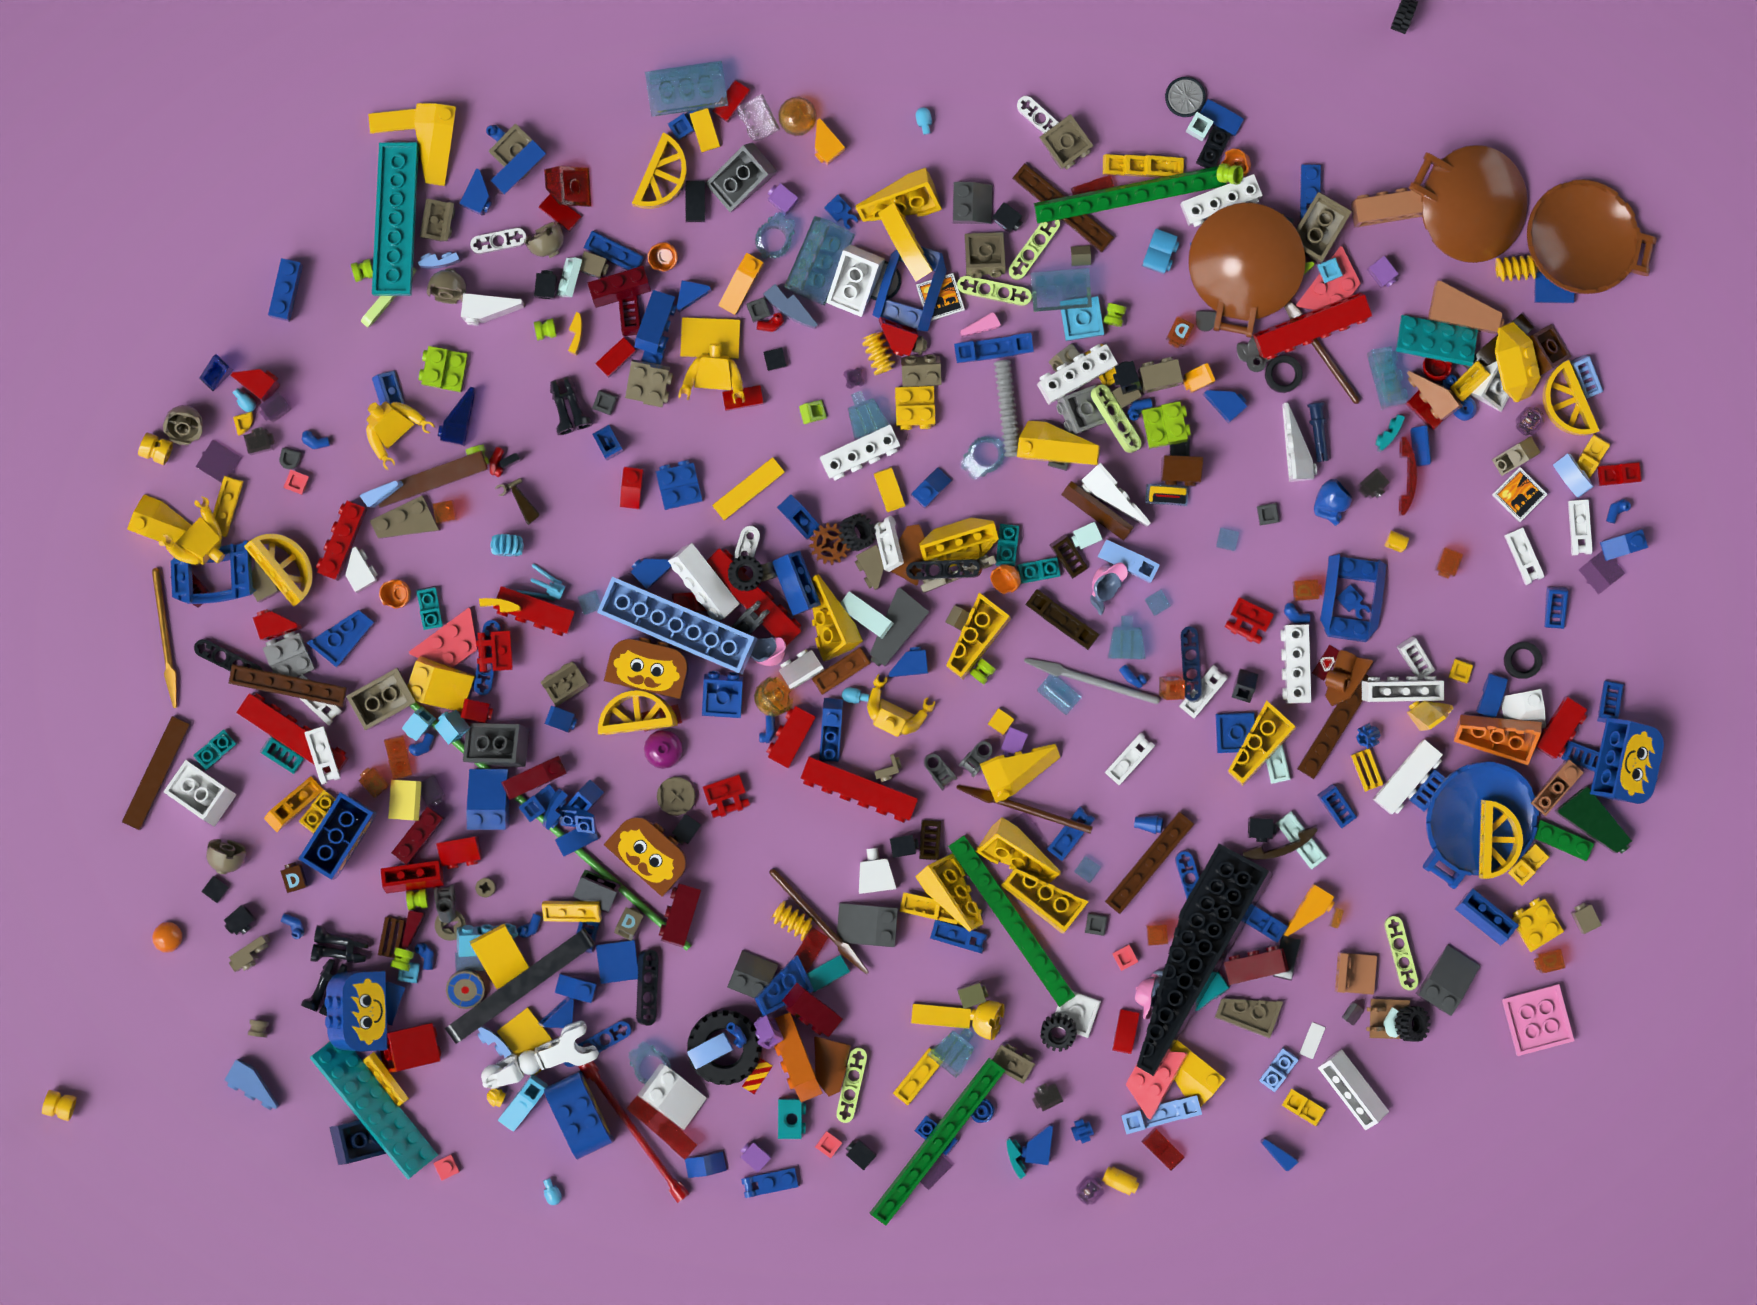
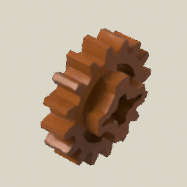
[809,523,850,565]

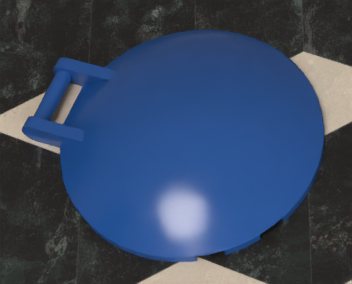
[1423,762,1539,889]

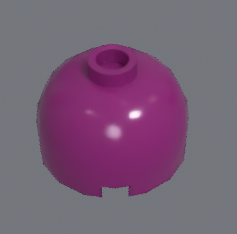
[644,730,683,769]

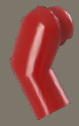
[757,313,784,332]
[489,447,505,477]

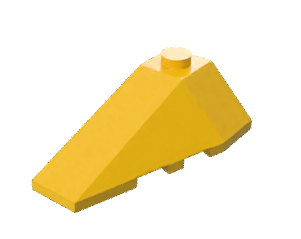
[1017,421,1100,465]
[127,495,192,543]
[1407,701,1454,731]
[980,744,1061,803]
[976,817,1061,883]
[1170,1040,1225,1107]

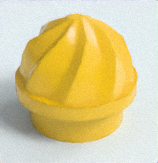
[487,1088,507,1107]

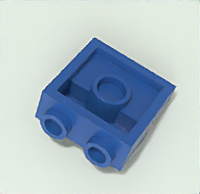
[656,460,703,510]
[702,671,743,718]

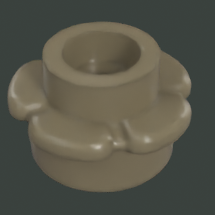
[912,336,927,355]

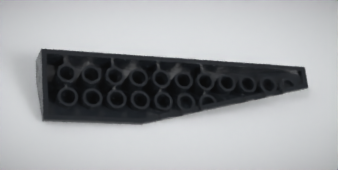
[1137,844,1273,1076]

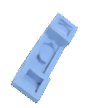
[1121,1095,1202,1134]

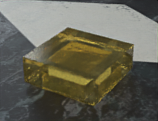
[1329,907,1344,929]

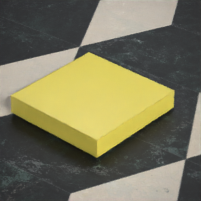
[388,780,421,821]

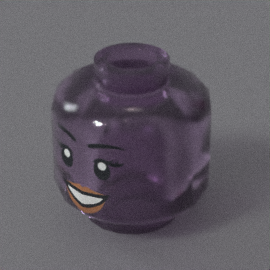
[1516,407,1545,436]
[1076,1176,1105,1205]

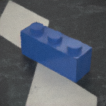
[268,258,303,322]
[634,290,677,354]
[772,551,821,616]
[1455,888,1519,946]

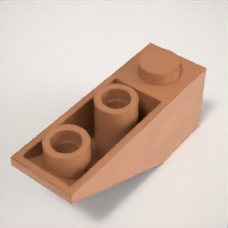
[1407,371,1463,420]
[1531,760,1584,816]

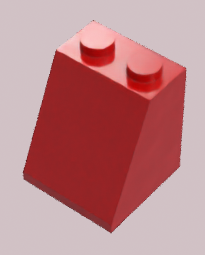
[380,1023,441,1072]

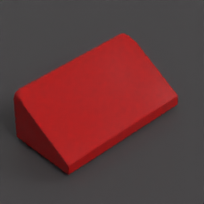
[712,80,750,123]
[538,193,582,232]
[595,337,637,378]
[722,385,764,411]
[1405,390,1443,430]

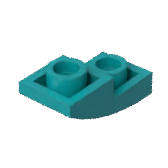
[1375,415,1405,452]
[995,524,1019,567]
[1016,557,1061,584]
[416,586,443,630]
[193,729,236,771]
[807,955,850,992]
[1195,972,1230,1011]
[1006,1138,1027,1179]

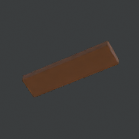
[1061,481,1134,541]

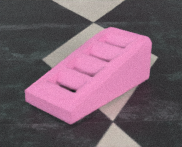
[960,312,1001,337]

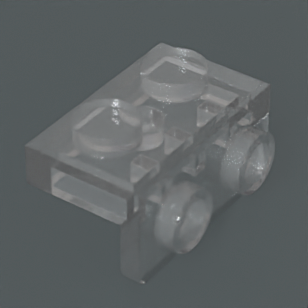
[737,95,780,141]

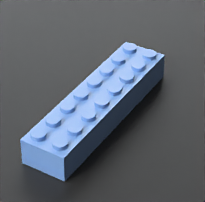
[597,577,758,675]

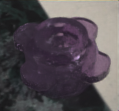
[843,368,865,389]

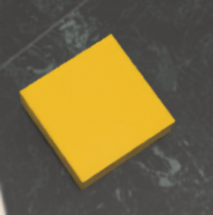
[1448,659,1473,684]
[988,708,1014,735]

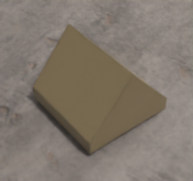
[1070,245,1091,266]
[945,605,969,631]

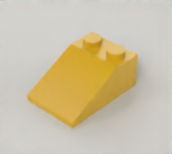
[408,656,475,712]

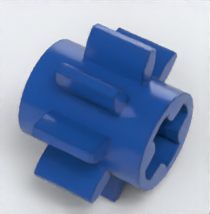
[1356,723,1381,749]
[1071,1119,1094,1144]

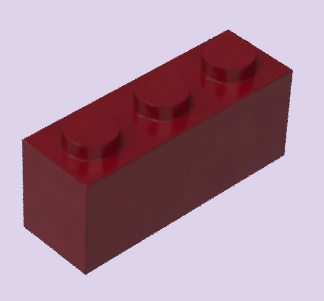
[587,266,651,308]
[391,806,445,865]
[659,883,701,948]
[1224,946,1289,985]
[782,983,843,1037]

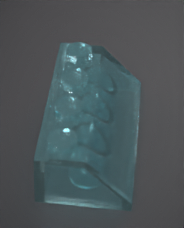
[645,61,728,117]
[784,216,855,306]

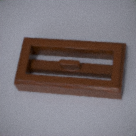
[378,917,405,958]

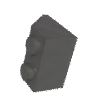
[953,182,992,224]
[727,950,778,998]

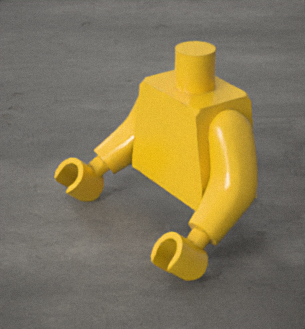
[678,344,745,404]
[366,401,435,470]
[159,496,225,565]
[867,674,935,737]

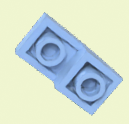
[418,251,461,269]
[1553,454,1594,498]
[477,1026,513,1058]
[687,1032,734,1069]
[1259,1047,1299,1092]

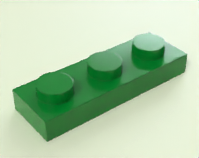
[1534,820,1594,861]

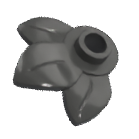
[1236,336,1273,372]

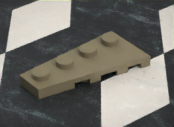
[920,555,996,593]

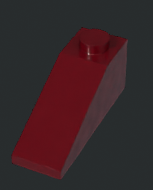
[501,756,567,800]

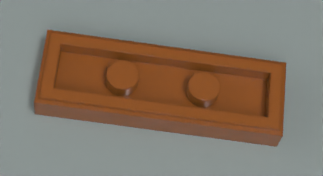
[812,647,871,695]

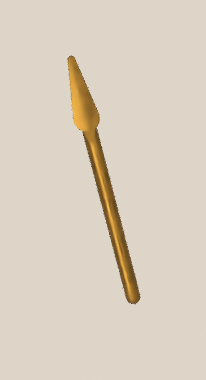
[152,568,177,708]

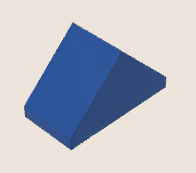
[677,280,712,313]
[592,425,623,460]
[538,997,574,1028]
[685,1151,727,1178]

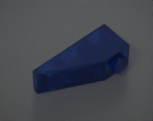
[438,387,476,446]

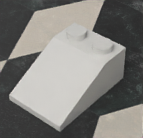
[826,245,885,317]
[461,293,525,326]
[779,649,824,691]
[164,760,237,827]
[638,1063,707,1130]

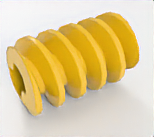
[1495,255,1537,282]
[862,332,895,375]
[770,901,812,941]

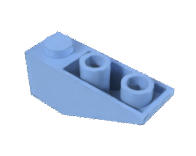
[1098,539,1160,583]

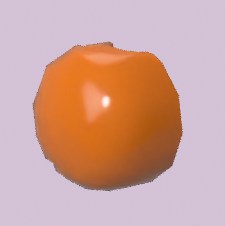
[1221,148,1251,177]
[648,242,678,272]
[990,564,1021,594]
[379,579,411,609]
[152,922,182,953]

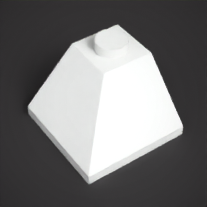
[1470,361,1510,412]
[1501,689,1546,728]

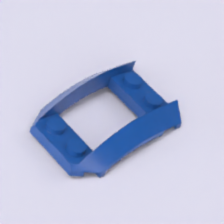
[872,246,947,332]
[170,540,256,604]
[1320,554,1387,642]

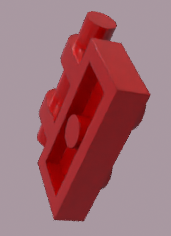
[1224,597,1274,644]
[476,631,513,672]
[703,774,750,818]

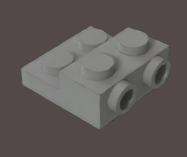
[1056,385,1107,435]
[263,631,315,677]

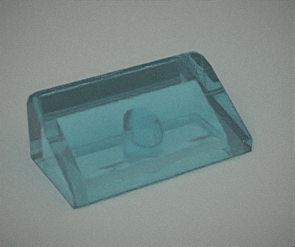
[1037,674,1081,715]

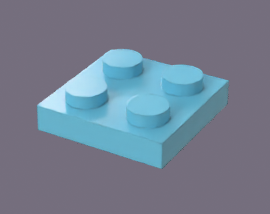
[1059,296,1104,341]

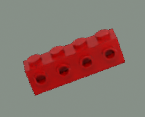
[316,500,367,581]
[493,586,576,636]

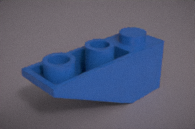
[819,698,843,762]

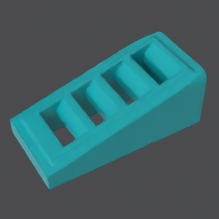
[260,736,304,774]

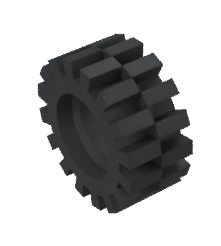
[1391,0,1418,34]
[839,513,876,551]
[728,555,763,591]
[1395,1006,1430,1042]
[1040,1013,1077,1052]

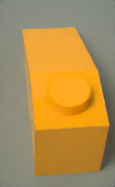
[718,253,764,315]
[264,776,324,832]
[1283,884,1335,937]

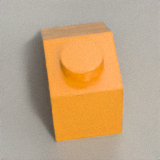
[814,118,845,165]
[1183,363,1215,393]

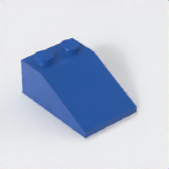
[466,769,510,830]

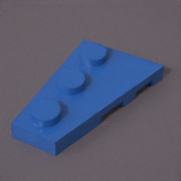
[755,955,814,1016]

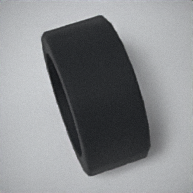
[1265,355,1303,393]
[1504,642,1542,679]

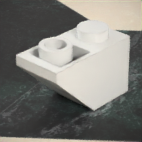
[346,547,378,593]

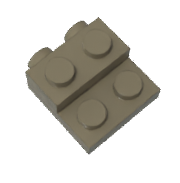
[1039,114,1093,170]
[488,123,544,179]
[965,232,1005,278]
[625,359,673,407]
[229,935,271,972]

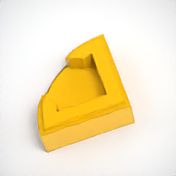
[233,412,253,436]

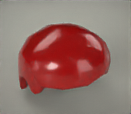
[1423,358,1453,381]

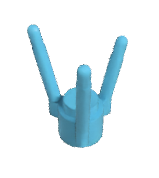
[516,564,565,601]

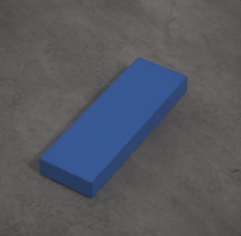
[491,140,546,195]
[583,231,644,270]

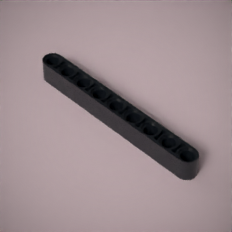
[445,928,596,1044]

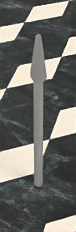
[1024,658,1160,704]

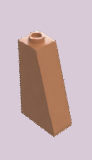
[1428,280,1504,334]

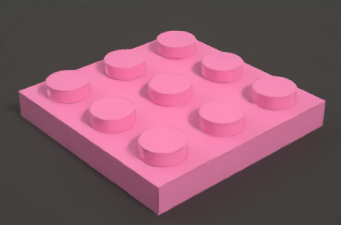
[1502,984,1574,1056]

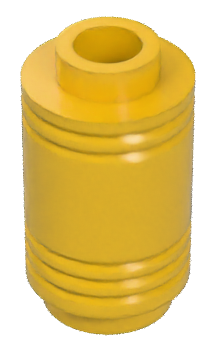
[1102,1166,1139,1196]

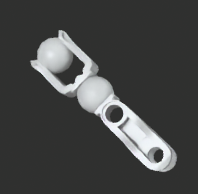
[481,1020,599,1089]

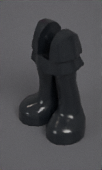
[550,376,593,435]
[310,925,369,963]
[301,959,348,1016]

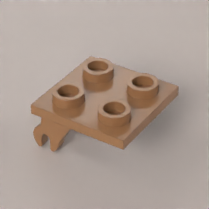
[1366,999,1410,1039]

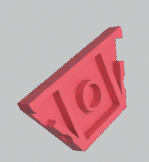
[1296,246,1361,310]
[409,608,478,668]
[1126,1052,1188,1120]

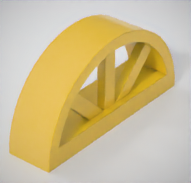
[632,132,687,209]
[1542,360,1600,436]
[244,534,312,607]
[598,690,678,735]
[1479,800,1523,879]

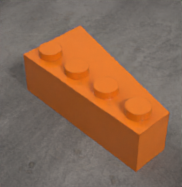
[1454,715,1542,765]
[774,1013,823,1102]

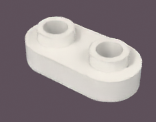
[735,526,760,558]

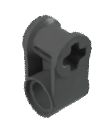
[958,741,992,778]
[924,753,958,791]
[434,884,456,923]

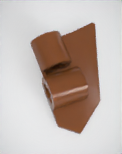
[890,524,925,586]
[1325,650,1374,706]
[814,1036,851,1097]

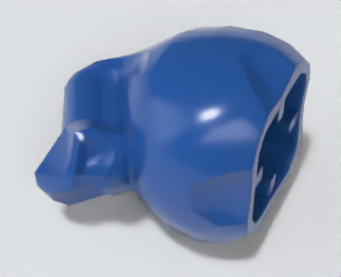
[1314,479,1352,526]

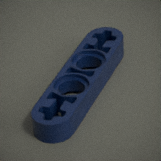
[1181,627,1203,703]

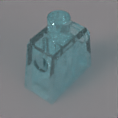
[848,391,889,440]
[1107,616,1145,660]
[927,1028,974,1078]

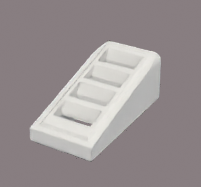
[1397,636,1435,680]

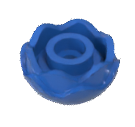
[1453,397,1477,421]
[971,1099,994,1123]

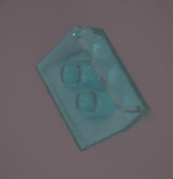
[1030,268,1092,312]
[1367,346,1408,410]

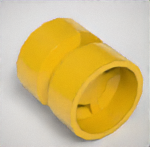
[138,432,173,465]
[42,1090,77,1121]

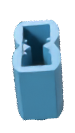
[1142,229,1179,274]

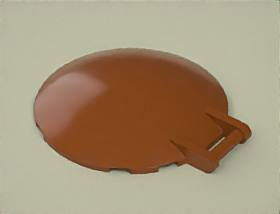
[1409,145,1528,263]
[1527,180,1657,294]
[1189,203,1306,338]

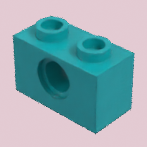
[778,1098,806,1139]

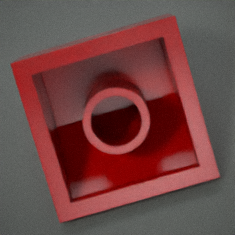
[230,369,280,403]
[253,609,302,641]
[436,836,482,869]

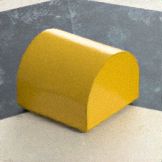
[1384,530,1409,553]

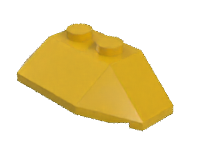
[1495,322,1541,402]
[919,517,999,568]

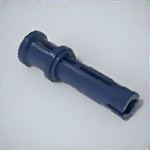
[1307,402,1329,462]

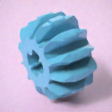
[490,534,524,557]

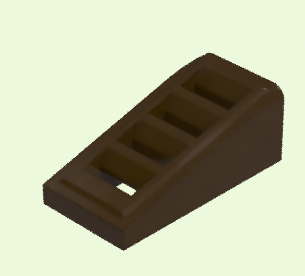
[511,485,540,525]
[1049,535,1088,579]
[919,820,941,860]

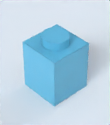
[402,706,436,741]
[434,710,470,745]

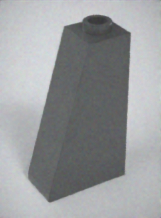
[870,587,929,667]

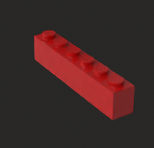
[1253,292,1372,359]
[707,548,802,647]
[236,692,349,773]
[800,757,918,823]

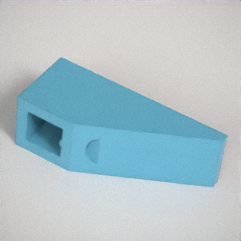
[456,923,518,957]
[498,1074,548,1132]

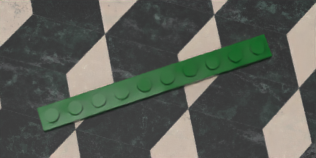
[1034,166,1226,224]
[948,835,1075,1007]
[870,1058,1006,1226]

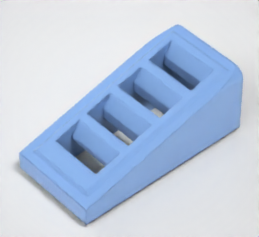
[1570,355,1603,399]
[360,481,403,508]

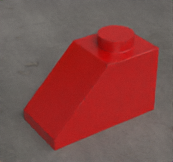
[879,317,918,356]
[620,467,644,509]
[461,698,493,723]

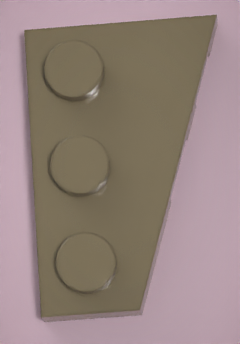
[370,496,440,539]
[1214,999,1283,1039]

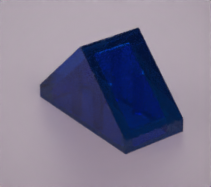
[199,354,234,391]

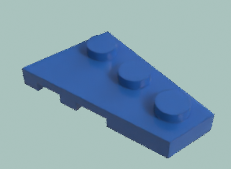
[307,610,374,668]

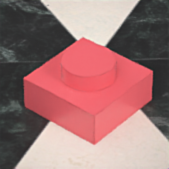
[283,470,310,495]
[1112,945,1138,971]
[815,1131,842,1158]
[433,1154,460,1180]

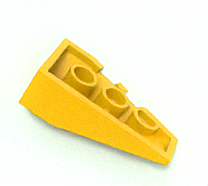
[414,103,456,186]
[855,168,942,222]
[811,574,863,661]
[915,853,984,932]

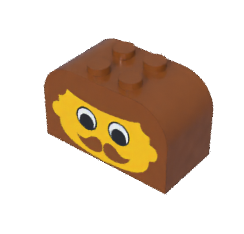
[604,637,688,700]
[604,818,687,897]

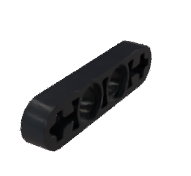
[906,559,982,580]
[194,639,264,672]
[636,949,659,1026]

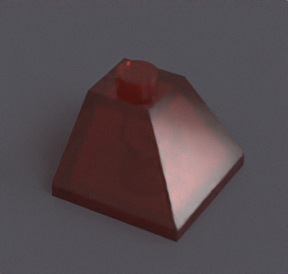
[544,166,591,207]

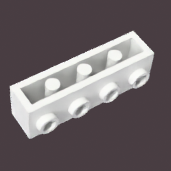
[1180,174,1263,227]
[1037,344,1118,405]
[820,425,900,481]
[668,543,739,621]
[1280,625,1311,704]
[1362,676,1444,702]
[1373,740,1443,814]
[1318,1049,1389,1130]

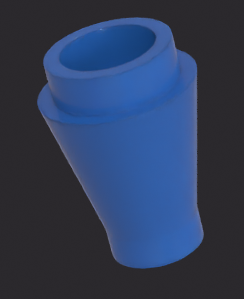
[1134,815,1163,834]

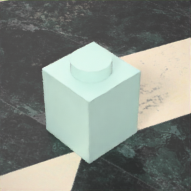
[1186,112,1214,141]
[1071,522,1103,550]

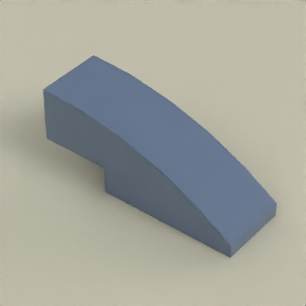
[763,284,818,329]

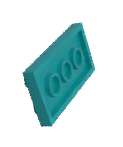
[1396,315,1478,366]

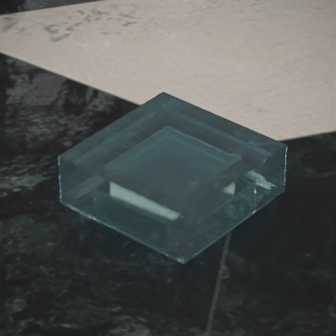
[1216,528,1239,551]
[578,590,601,615]
[1144,590,1171,616]
[1074,856,1101,883]

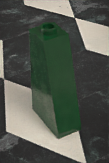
[1555,786,1632,854]

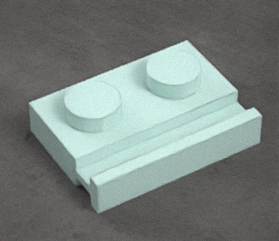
[556,257,582,297]

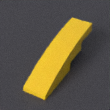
[1102,154,1184,177]
[878,203,933,281]
[899,892,982,929]

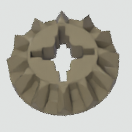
[435,910,466,941]

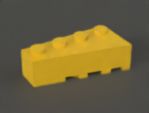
[946,593,1011,680]
[1228,700,1296,786]
[1001,868,1089,934]

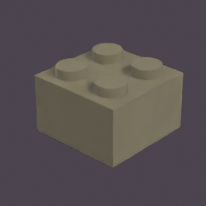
[1137,357,1183,394]

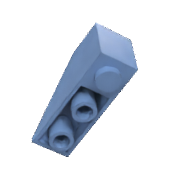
[225,1059,279,1110]

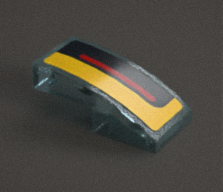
[1145,484,1188,506]

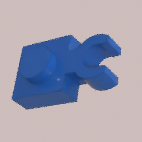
[824,195,858,230]
[1336,585,1370,620]

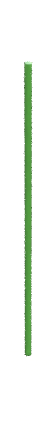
[410,702,691,951]

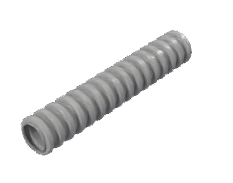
[994,360,1019,457]

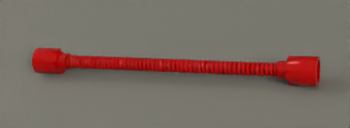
[578,1061,690,1203]

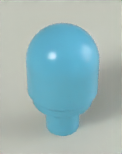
[915,107,932,135]
[232,388,256,412]
[842,687,869,704]
[543,1178,562,1205]

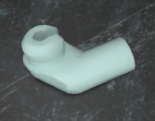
[1383,1007,1399,1038]

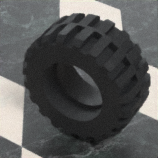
[687,1010,762,1085]

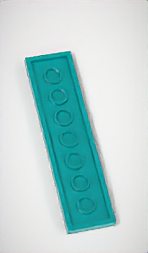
[372,142,419,296]
[310,1042,438,1179]

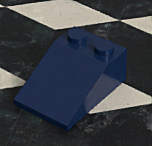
[329,1119,387,1165]

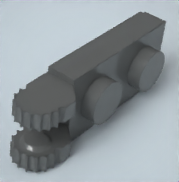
[732,600,770,635]

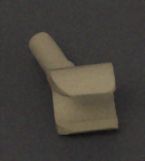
[495,478,522,496]

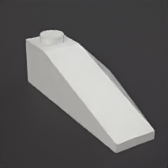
[1282,403,1317,482]
[1081,463,1151,527]

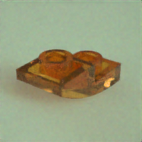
[384,735,412,780]

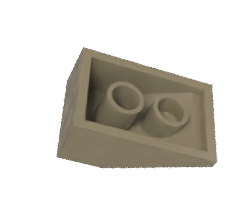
[1296,192,1352,264]
[346,668,416,730]

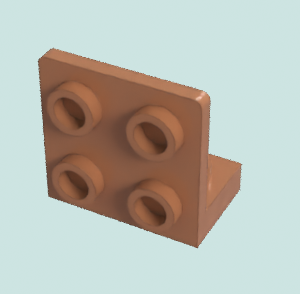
[1335,952,1377,995]

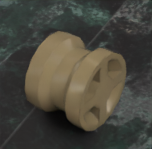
[761,562,778,582]
[475,878,496,898]
[248,1019,269,1038]

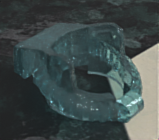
[755,212,796,260]
[960,436,1005,480]
[628,1041,671,1085]

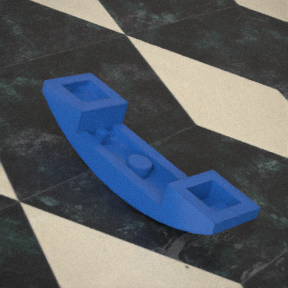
[954,333,1034,363]

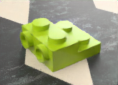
[419,346,468,393]
[1141,401,1191,449]

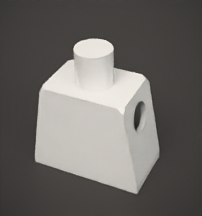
[859,848,896,894]

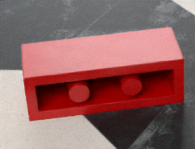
[1535,697,1587,759]
[766,706,816,768]
[381,860,444,894]

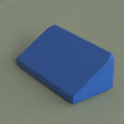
[372,371,405,405]
[1410,425,1431,467]

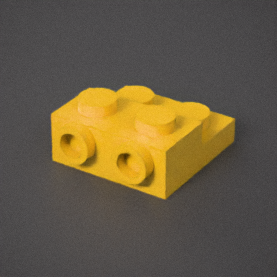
[895,386,935,430]
[1511,897,1564,952]

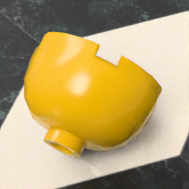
[970,1000,1005,1040]

